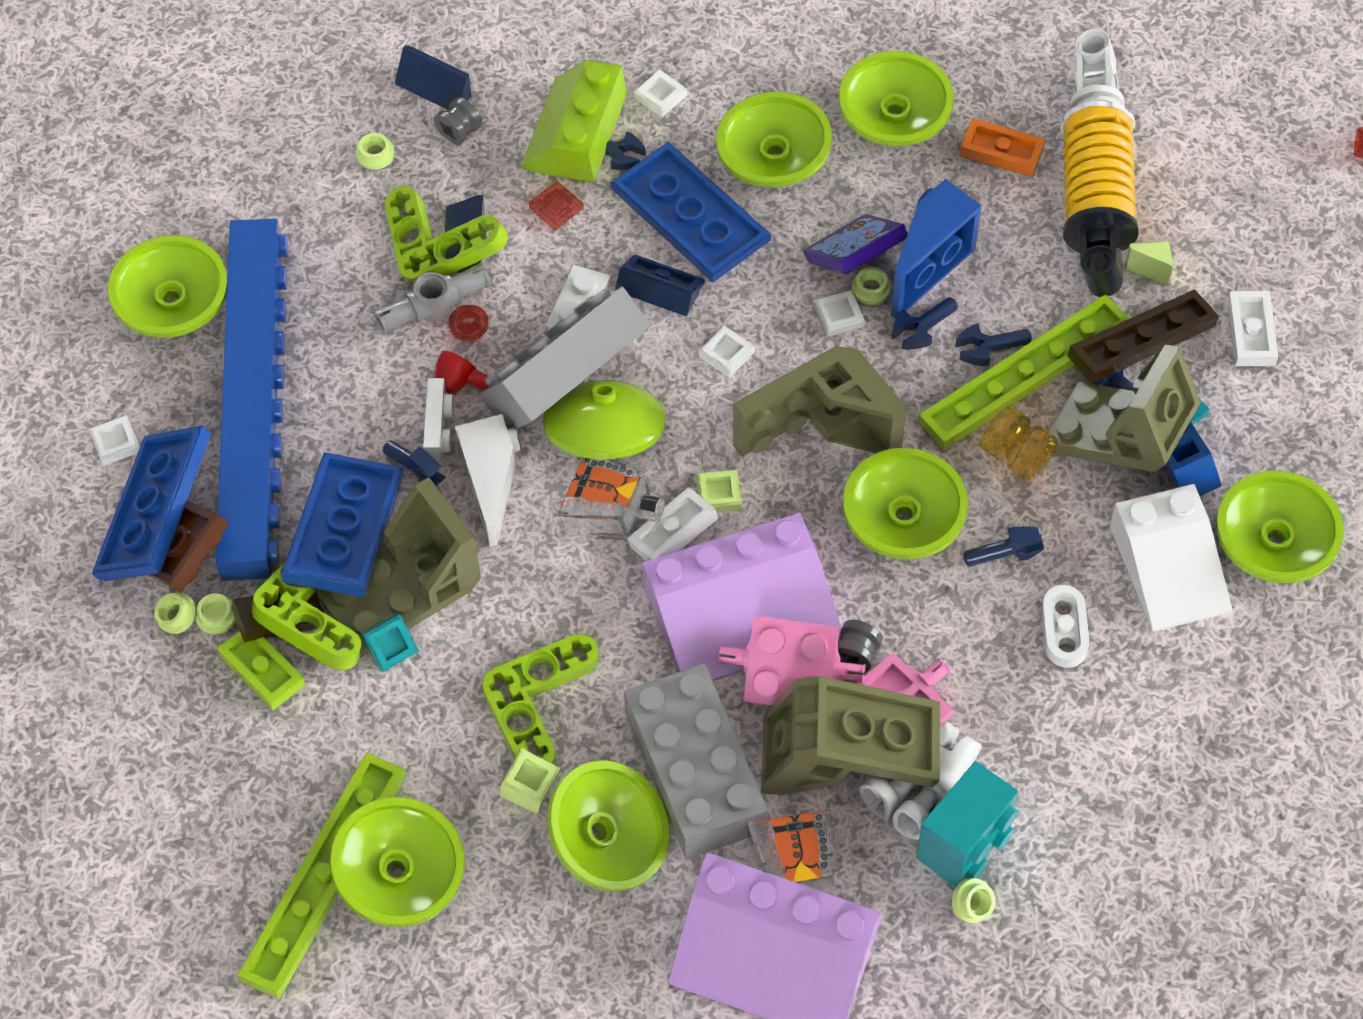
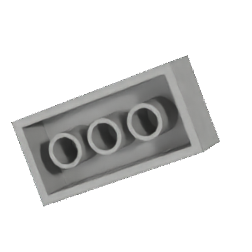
[478,286,652,429]
[624,663,768,860]

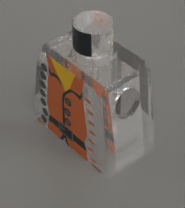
[558,457,665,540]
[747,810,833,893]

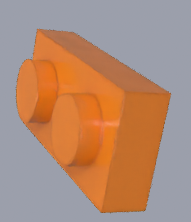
[960,118,1046,177]

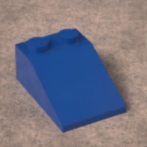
[891,179,981,319]

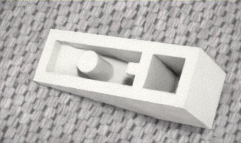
[455,414,520,547]

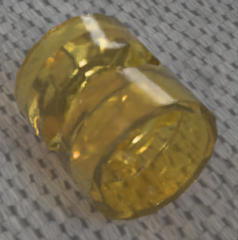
[980,405,1058,481]

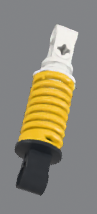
[1061,29,1139,297]

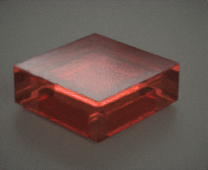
[529,181,584,231]

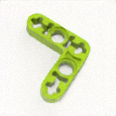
[385,185,508,285]
[252,563,361,670]
[482,634,599,765]

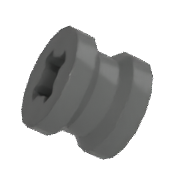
[434,97,482,146]
[838,619,883,671]

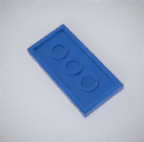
[610,141,771,283]
[92,425,212,581]
[282,452,404,598]

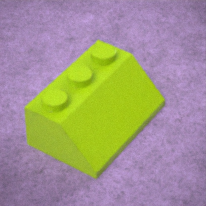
[521,60,627,183]

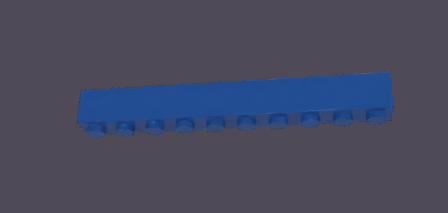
[216,218,288,581]

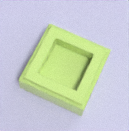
[697,470,742,512]

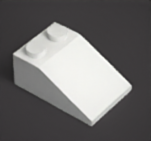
[1110,484,1233,632]

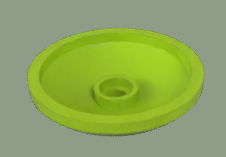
[839,51,954,146]
[716,92,832,188]
[108,235,227,338]
[543,380,666,459]
[843,448,968,560]
[1216,470,1344,584]
[547,760,670,892]
[330,797,465,927]

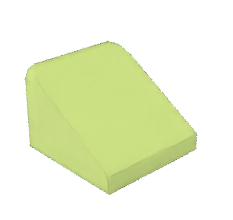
[1125,241,1173,286]
[499,748,560,813]

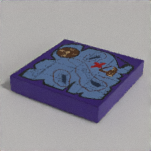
[803,214,908,274]

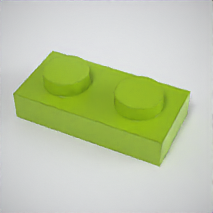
[217,631,306,711]

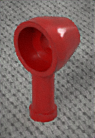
[433,350,489,395]

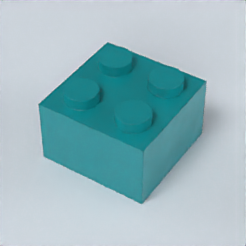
[916,760,1019,887]

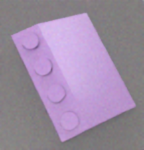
[642,512,842,681]
[668,852,883,1019]

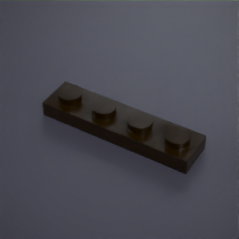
[1067,289,1219,384]

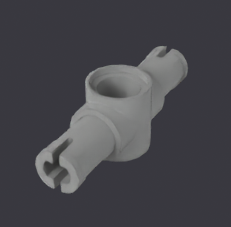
[374,262,491,334]

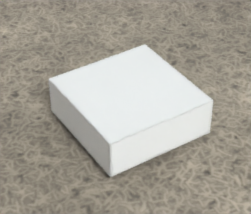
[634,69,687,117]
[814,290,865,337]
[699,325,755,378]
[89,415,140,466]

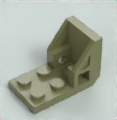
[1043,344,1201,472]
[733,346,907,457]
[316,477,481,658]
[761,676,940,795]

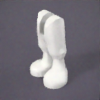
[859,721,982,840]

